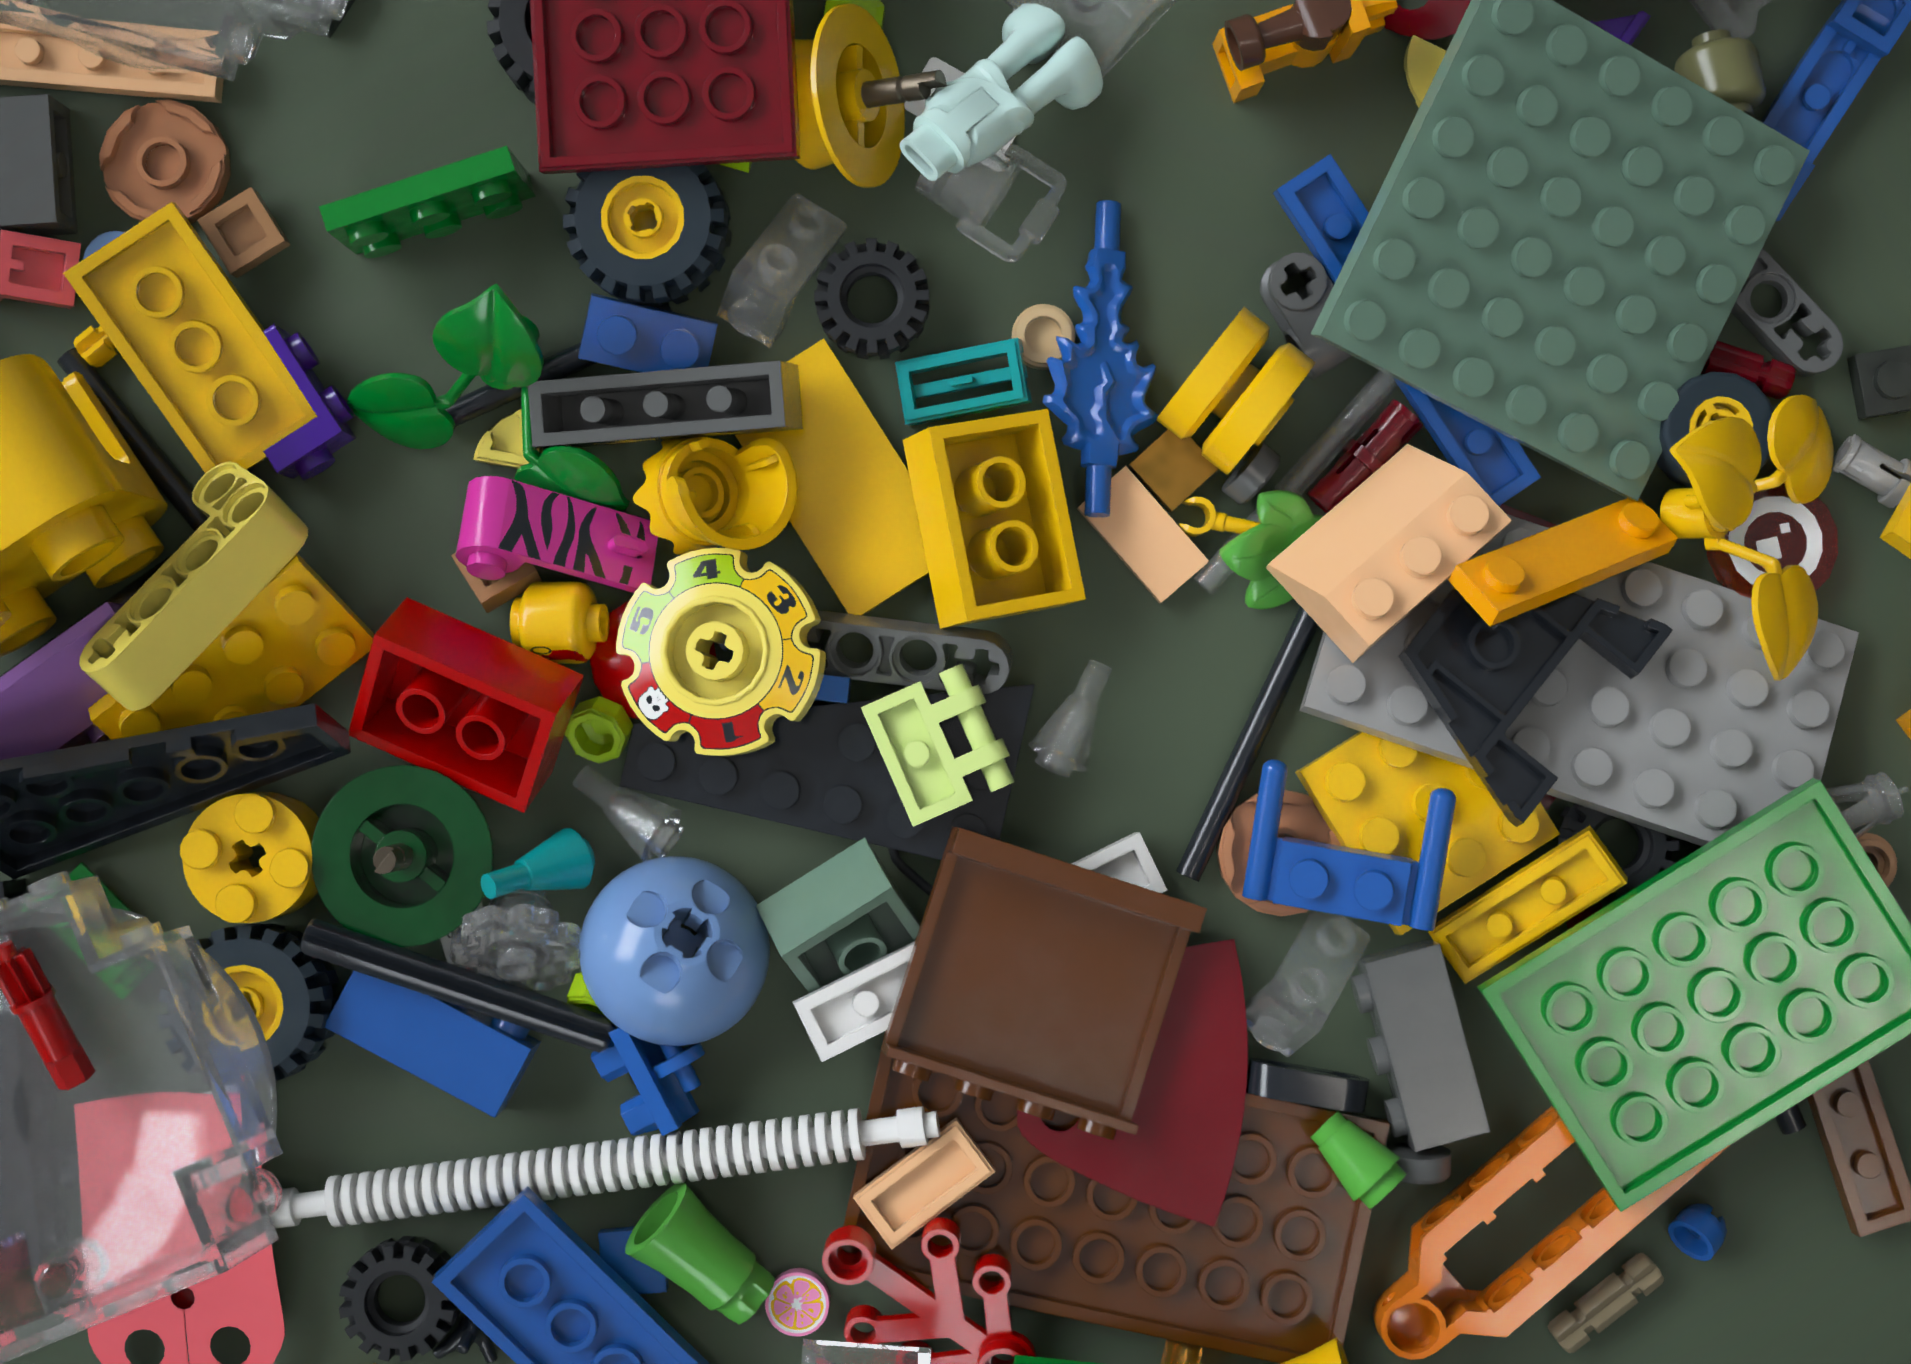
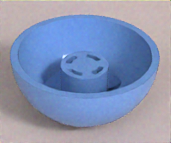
[579,856,770,1046]

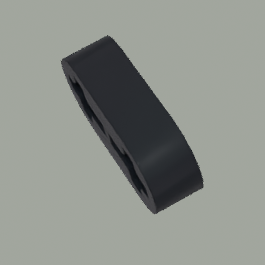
[1246,1058,1370,1113]

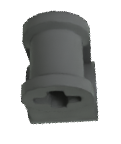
[1260,252,1352,380]

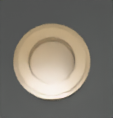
[1011,304,1075,370]

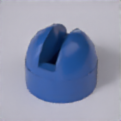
[1668,1203,1727,1261]

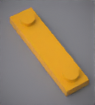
[1448,498,1678,627]

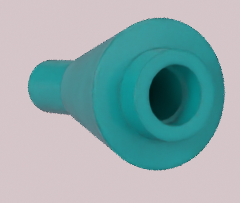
[481,828,595,899]

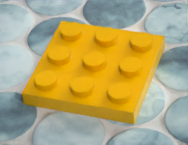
[1295,731,1560,935]

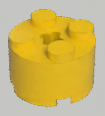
[180,792,319,923]

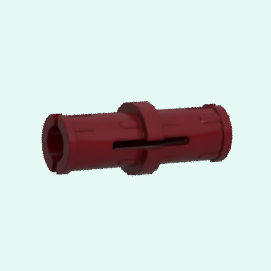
[1307,399,1423,514]

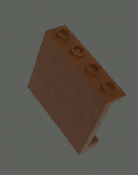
[880,827,1207,1140]

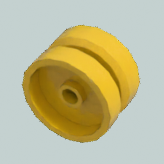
[1156,307,1316,475]

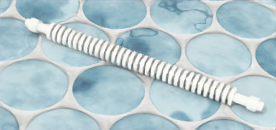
[265,1106,940,1229]

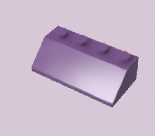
[0,602,124,760]

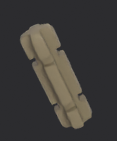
[1548,1253,1664,1353]

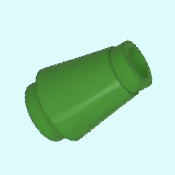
[1310,1111,1407,1210]

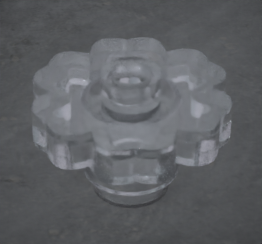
[450,889,581,991]

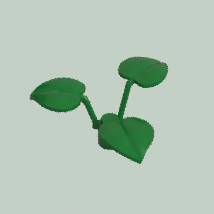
[347,284,630,512]

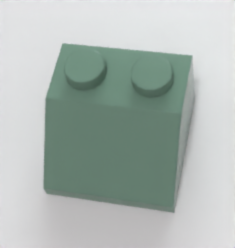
[756,837,921,993]

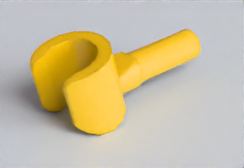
[1177,497,1261,537]

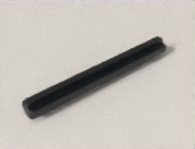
[300,919,615,1052]

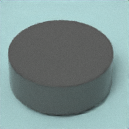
[1221,441,1281,505]
[1388,1143,1451,1184]

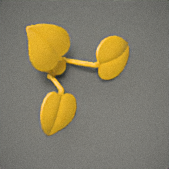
[1660,394,1834,681]

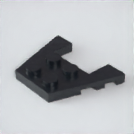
[1398,553,1673,827]

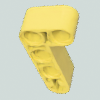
[79,461,308,711]

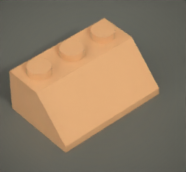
[1266,444,1512,663]

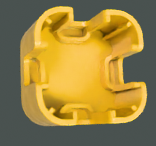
[0,354,168,657]

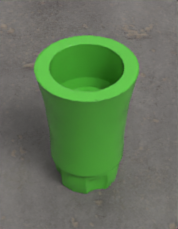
[625,1182,775,1325]

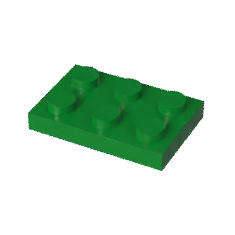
[319,145,536,258]

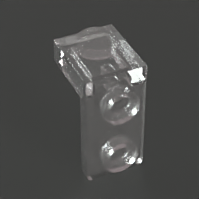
[717,193,847,348]
[1245,910,1370,1057]

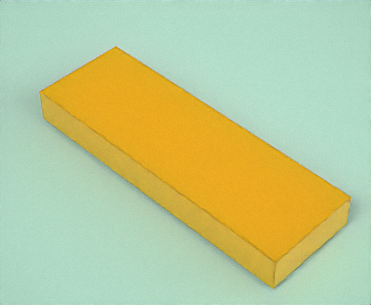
[1428,825,1628,984]

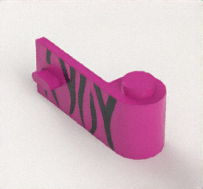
[455,476,658,593]

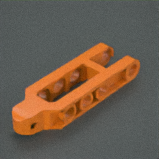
[1373,1106,1730,1360]

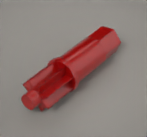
[0,940,96,1090]

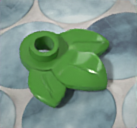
[1219,490,1323,610]

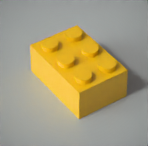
[903,409,1086,629]

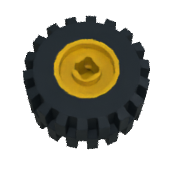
[563,165,732,308]
[162,923,340,1089]

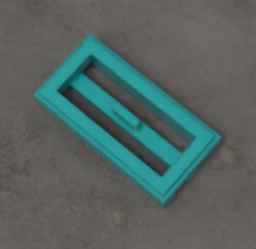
[895,338,1032,426]

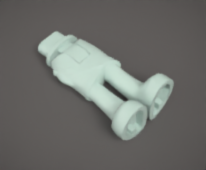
[900,3,1103,181]

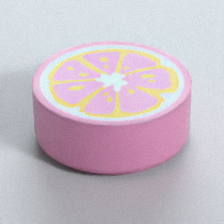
[765,1268,830,1337]

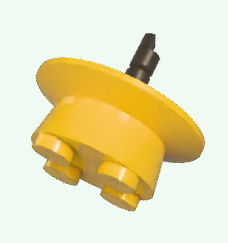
[795,3,947,188]

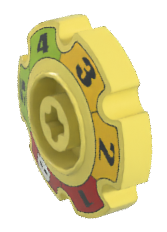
[616,548,826,756]

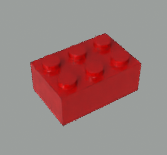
[349,597,584,813]

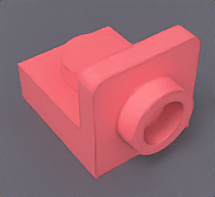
[0,229,81,309]

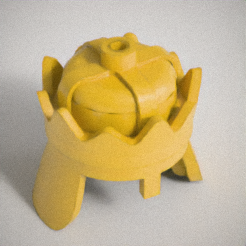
[633,436,797,555]

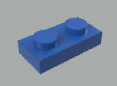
[578,293,718,372]

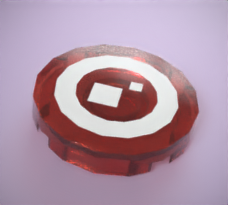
[1707,483,1838,598]

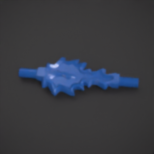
[1043,200,1159,517]

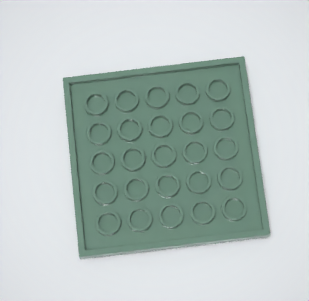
[1311,0,1810,501]

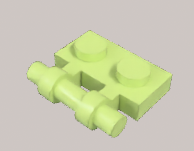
[861,663,1014,827]

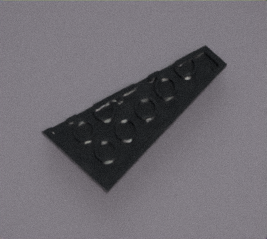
[620,684,1035,860]
[0,703,351,879]

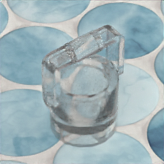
[915,144,1067,263]

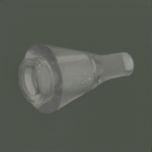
[1029,660,1112,777]
[573,766,684,861]

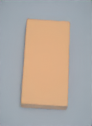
[1077,466,1209,604]
[853,1117,995,1250]

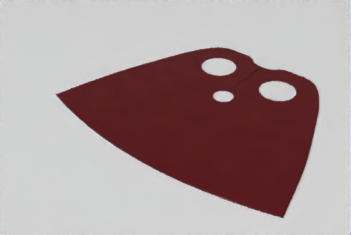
[1017,939,1248,1227]

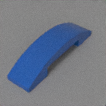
[1761,0,1911,222]

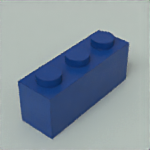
[325,970,541,1118]

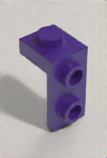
[263,324,356,480]

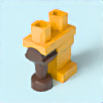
[1212,0,1398,103]

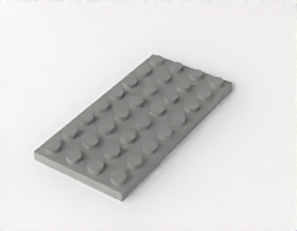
[1299,514,1859,846]

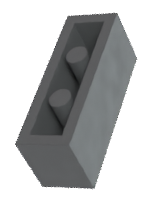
[1350,939,1490,1152]

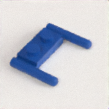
[1242,759,1456,931]

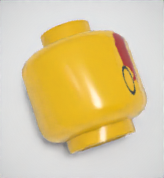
[510,582,609,664]

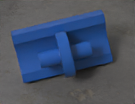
[591,1027,706,1136]

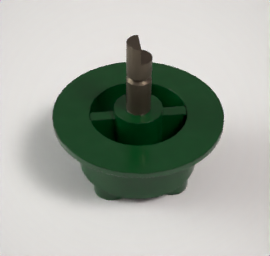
[311,765,494,947]

